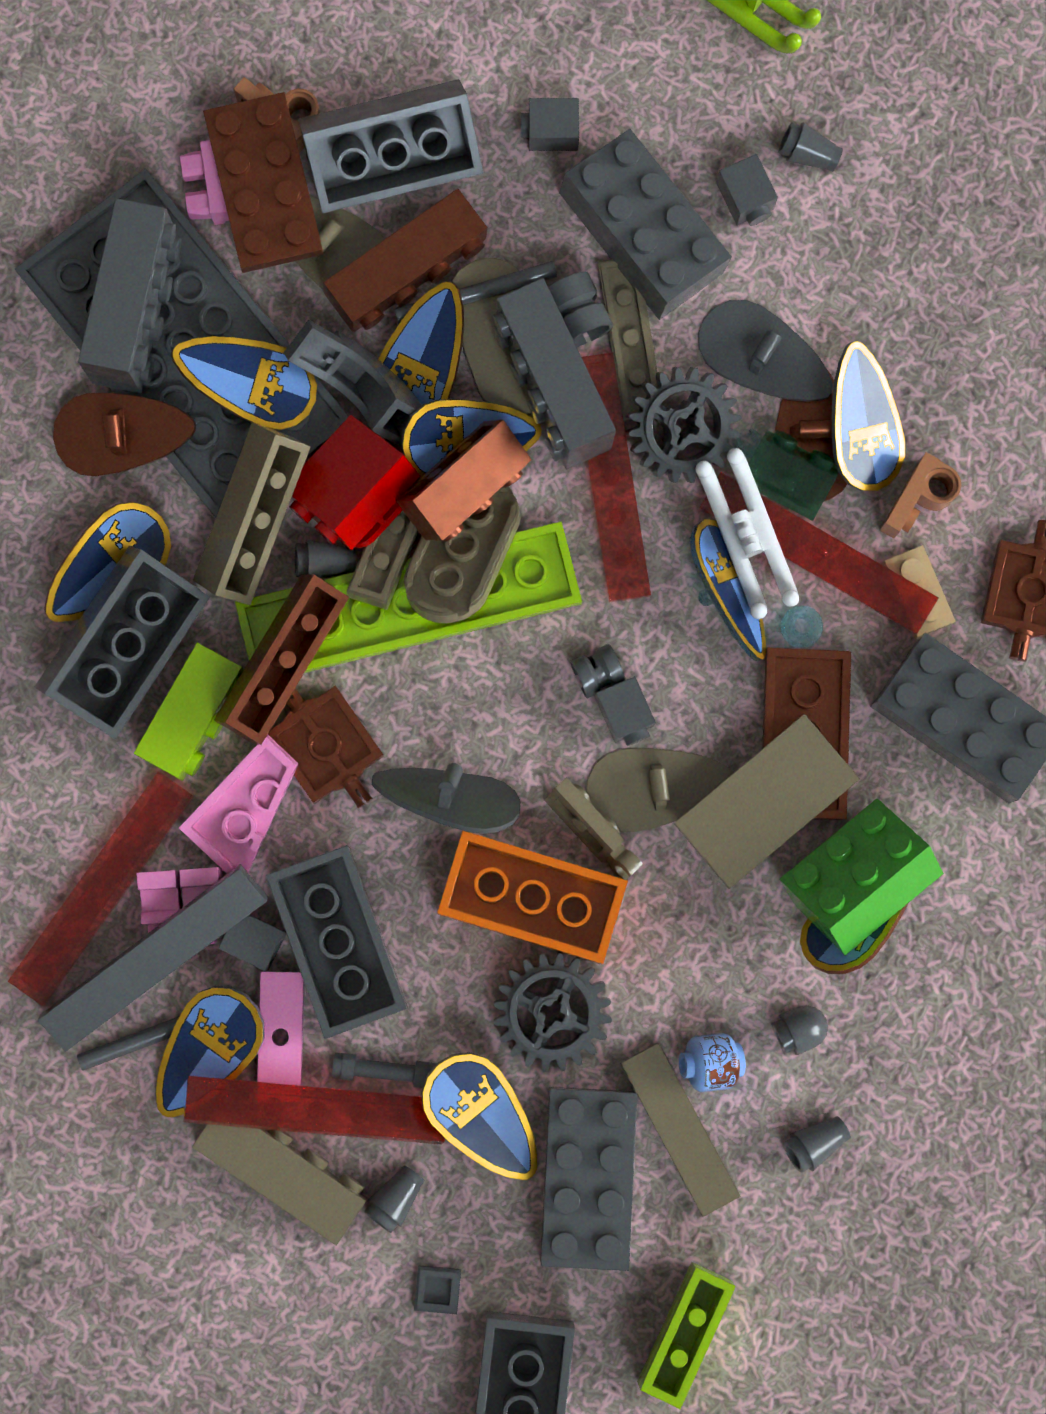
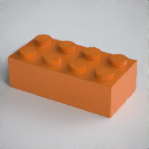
[437,831,628,964]

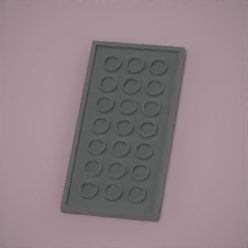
[15,168,349,518]

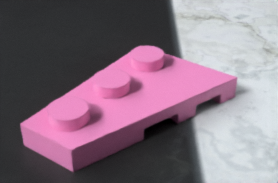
[179,735,299,874]

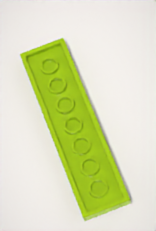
[235,521,582,673]

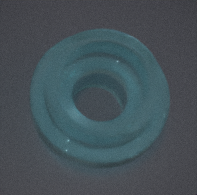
[781,606,823,648]

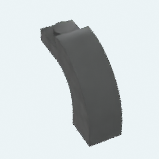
[284,320,422,446]

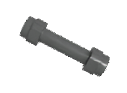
[332,1052,437,1088]

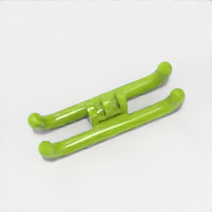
[706,0,821,54]

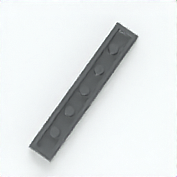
[38,864,268,1052]

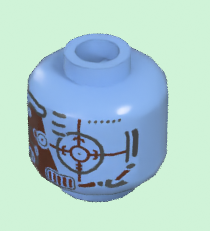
[679,1033,746,1092]

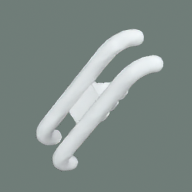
[695,448,799,619]

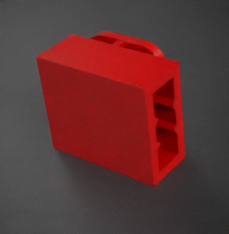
[289,415,420,550]

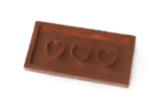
[203,92,324,273]
[762,647,851,821]

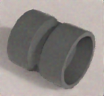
[548,272,613,347]

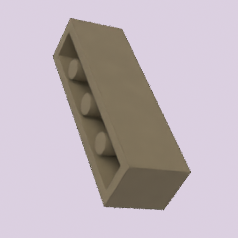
[193,422,311,605]
[192,1100,368,1246]

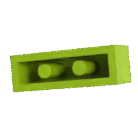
[133,642,244,781]
[637,1261,736,1410]

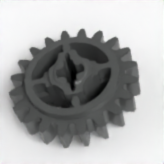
[625,367,742,483]
[494,952,612,1072]

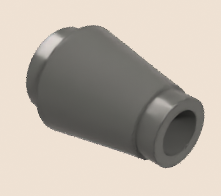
[778,122,843,172]
[295,539,356,578]
[783,1116,851,1173]
[364,1165,424,1233]

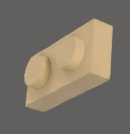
[883,545,956,639]

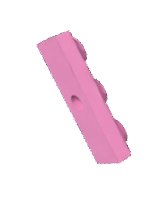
[257,972,304,1103]

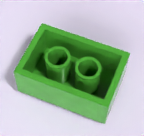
[779,798,944,955]

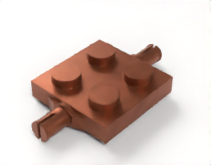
[981,520,1046,662]
[268,685,384,809]

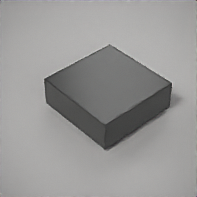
[414,1265,461,1315]

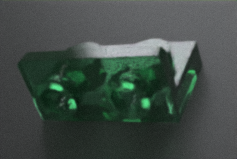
[748,430,838,521]

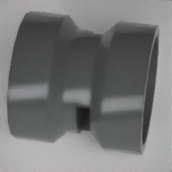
[570,644,625,699]

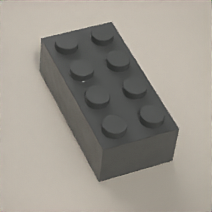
[298,79,483,213]
[559,129,732,320]
[78,198,182,393]
[492,278,616,470]
[34,546,210,739]
[870,632,1046,804]
[266,845,408,1039]
[540,1087,637,1271]
[475,1311,575,1414]

